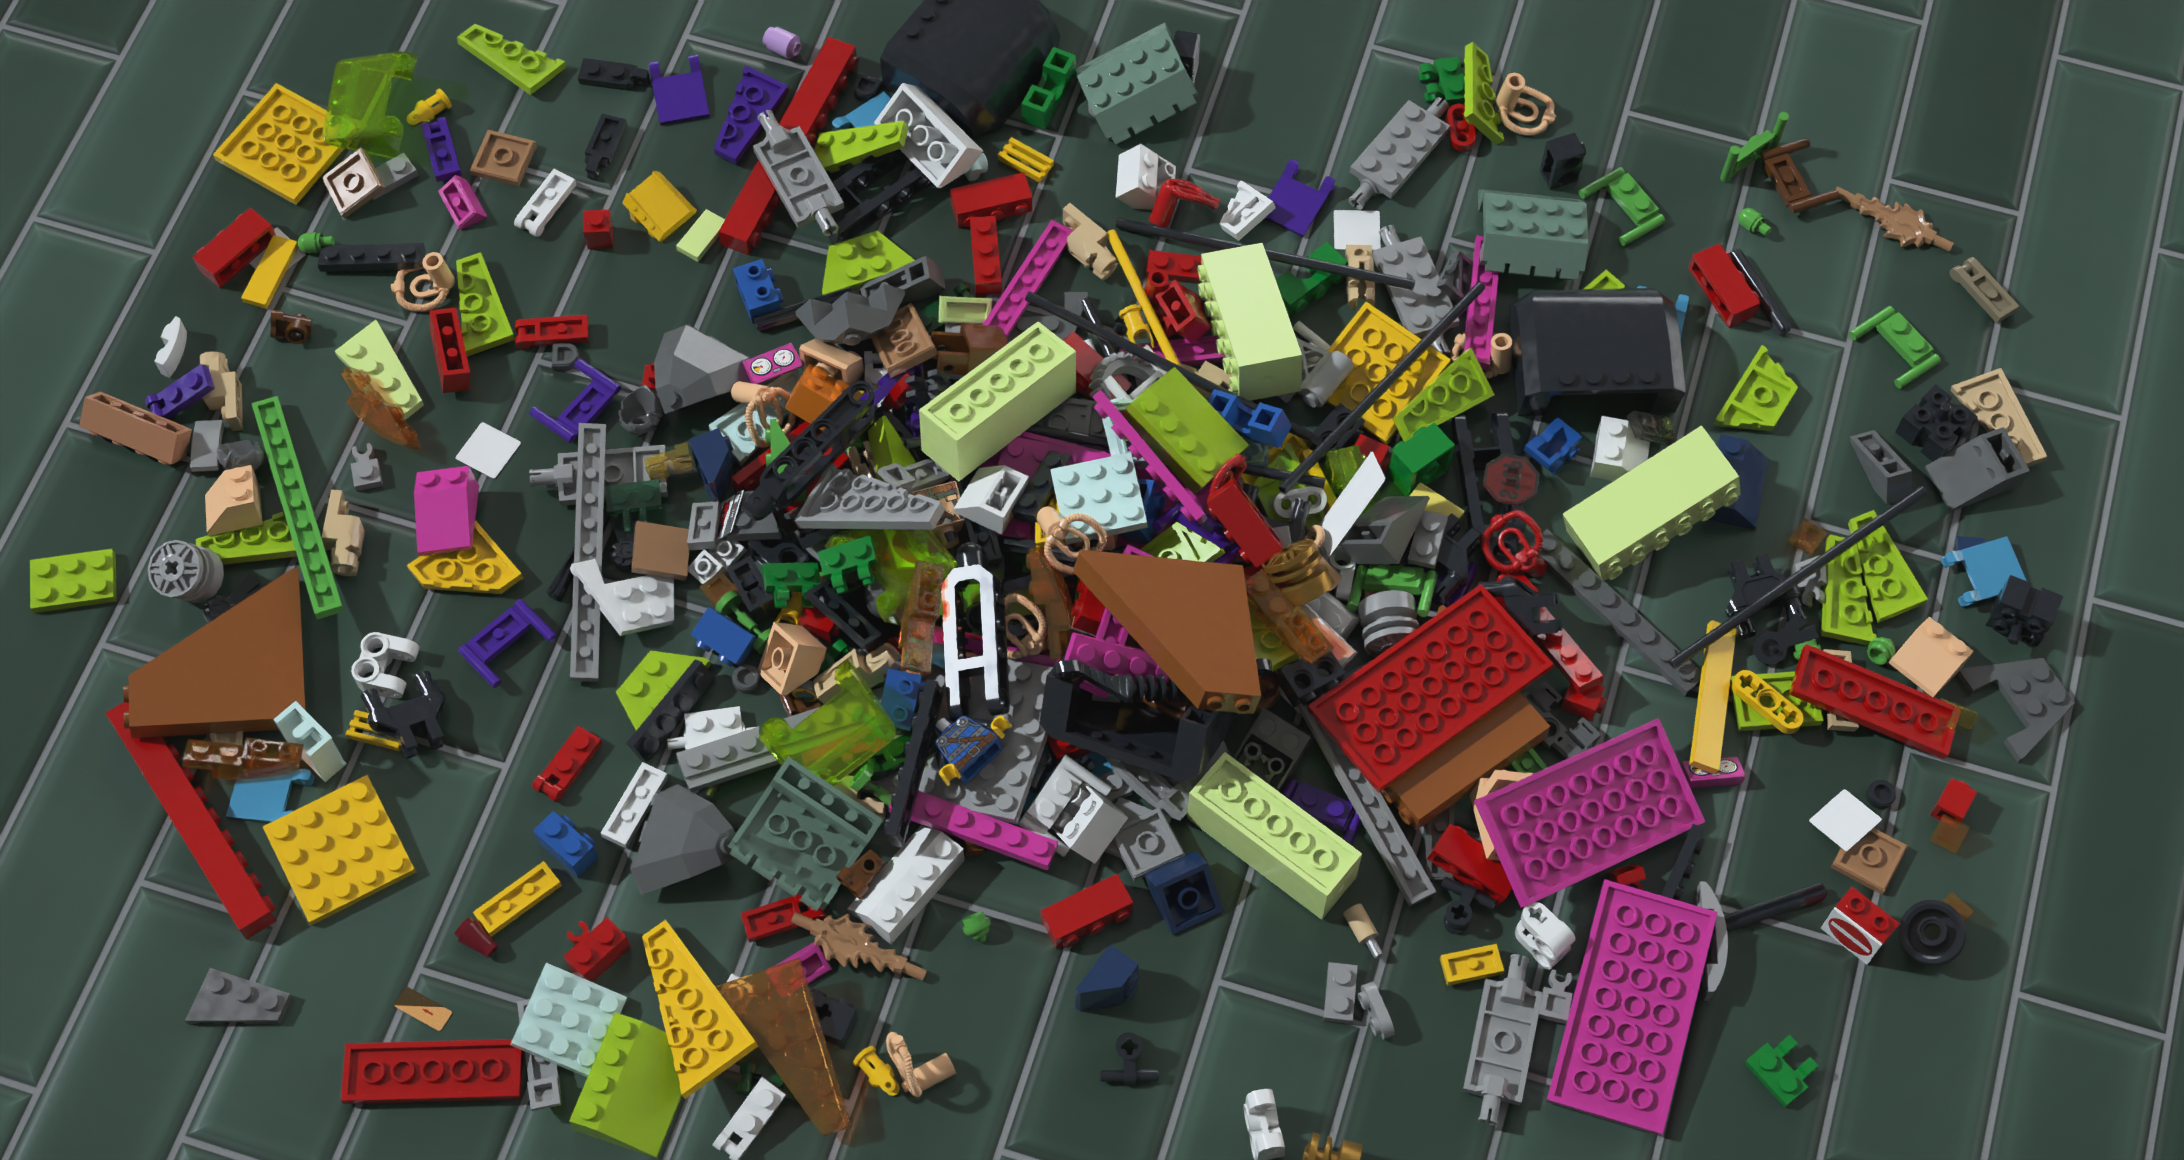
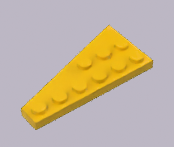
[642,920,758,1099]

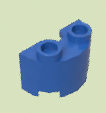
[1524,418,1582,475]

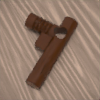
[777,692,821,717]

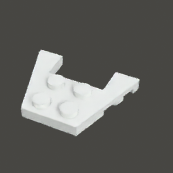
[570,559,674,636]

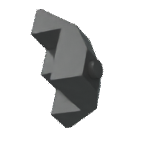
[796,284,905,345]
[654,324,751,414]
[630,784,736,895]

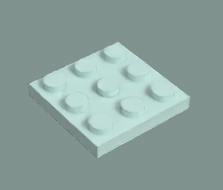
[1050,452,1148,545]
[510,963,627,1077]

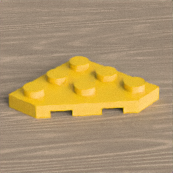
[407,520,523,594]

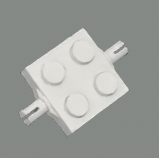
[667,706,759,750]

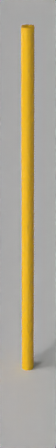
[1107,230,1231,470]

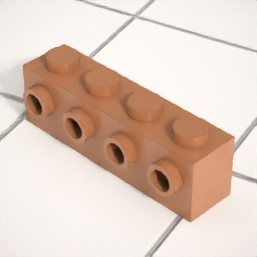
[79,392,192,465]

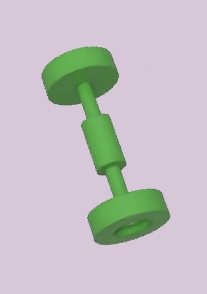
[716,590,772,654]
[849,764,911,821]

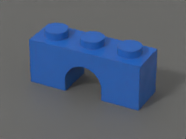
[1208,389,1292,448]

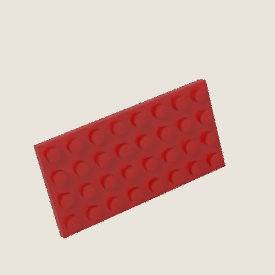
[1307,584,1554,793]

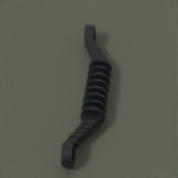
[1053,658,1273,703]

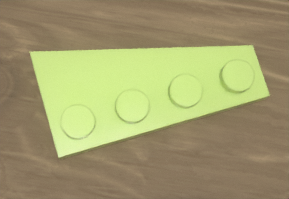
[335,320,424,422]

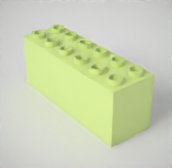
[1198,243,1302,401]
[919,322,1076,481]
[1563,426,1741,581]
[1187,752,1362,919]

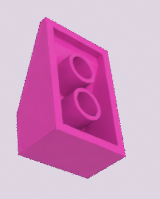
[414,466,479,556]

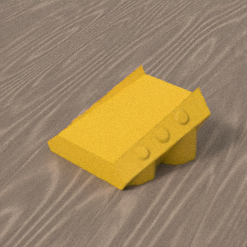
[622,171,697,242]

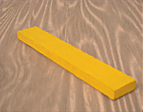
[1689,620,1737,774]

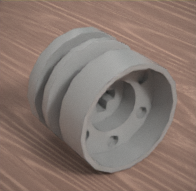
[148,540,224,603]
[1358,590,1420,657]

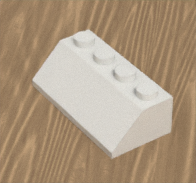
[874,83,983,188]
[847,825,965,944]

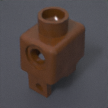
[930,324,1009,375]

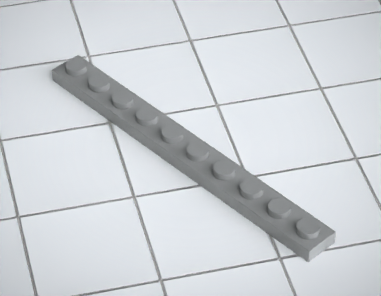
[570,423,606,682]
[1277,656,1436,907]

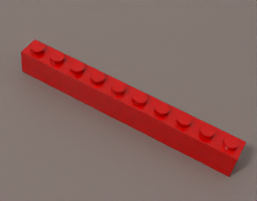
[718,36,859,255]
[106,702,277,940]

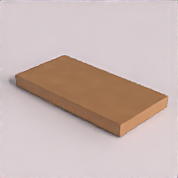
[871,303,938,378]

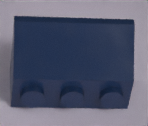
[1709,434,1768,530]

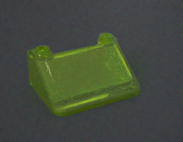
[322,51,418,159]
[825,529,957,627]
[758,658,896,786]

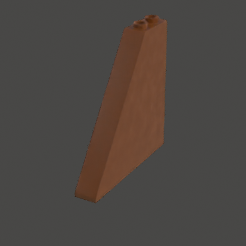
[1074,550,1261,714]
[123,568,305,738]
[1381,605,1550,830]

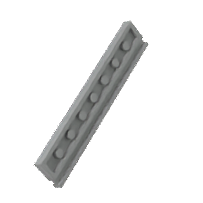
[676,686,884,792]

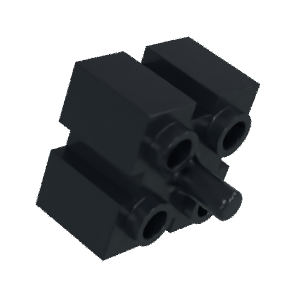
[1895,384,1978,462]
[1986,575,2063,646]

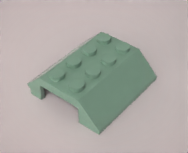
[1076,22,1199,145]
[1478,189,1589,281]
[728,757,883,911]

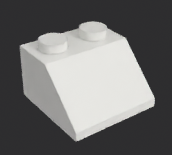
[1590,416,1651,481]

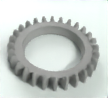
[1089,351,1156,438]

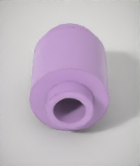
[763,27,801,59]

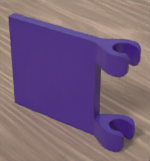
[649,54,710,125]
[1264,159,1335,237]

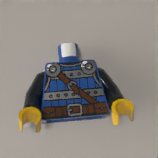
[935,716,1012,786]

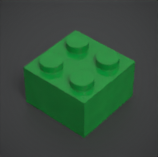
[1388,423,1455,496]

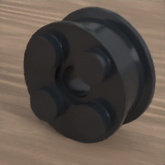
[1899,900,1966,966]

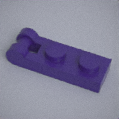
[420,117,462,182]
[145,364,215,420]

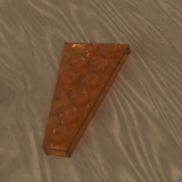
[715,958,852,1136]

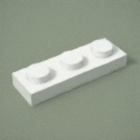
[601,762,668,849]

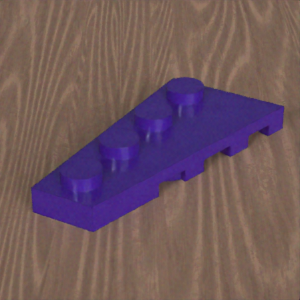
[714,66,789,165]

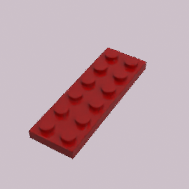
[1789,644,1961,759]
[341,1039,524,1104]

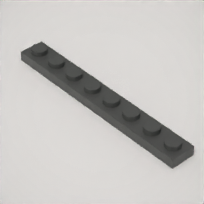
[1530,529,1701,696]

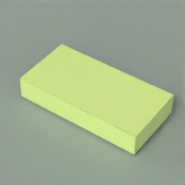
[676,209,725,262]
[938,296,992,324]

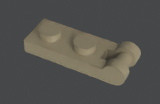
[1950,257,2019,323]

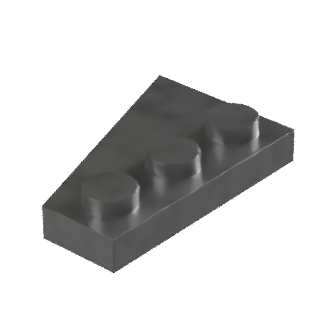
[185,968,292,1024]

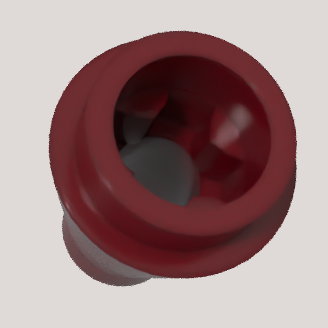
[454,917,499,958]

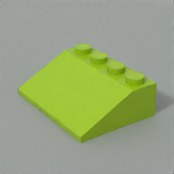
[1122,367,1249,495]
[569,1012,682,1159]

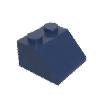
[689,428,736,505]
[1144,851,1224,935]
[1075,945,1140,1011]

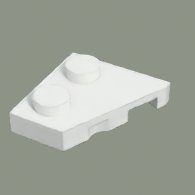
[1220,181,1275,241]

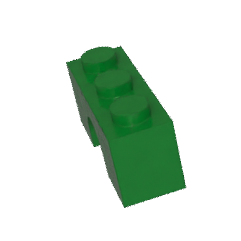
[1022,47,1076,130]
[1275,242,1348,317]

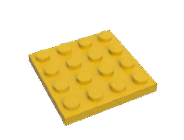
[213,83,359,205]
[1319,302,1451,445]
[263,775,416,926]

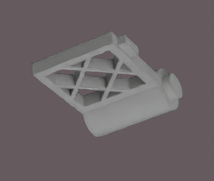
[1296,338,1354,407]

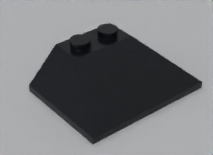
[804,557,934,654]

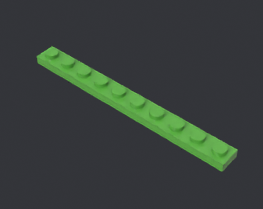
[251,396,344,620]

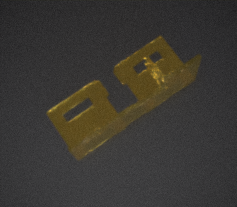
[644,442,695,482]
[1940,698,1978,730]

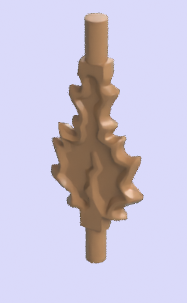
[1835,186,1954,252]
[791,912,927,981]

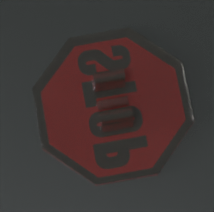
[1483,453,1540,505]

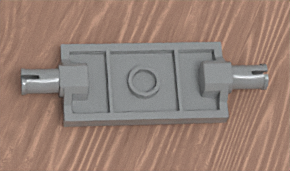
[1348,97,1450,210]
[753,110,844,236]
[1372,225,1459,357]
[530,445,693,506]
[1462,954,1543,1126]

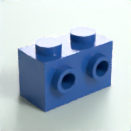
[733,259,784,323]
[1120,479,1166,544]
[691,607,757,667]
[876,668,926,731]
[533,811,598,878]

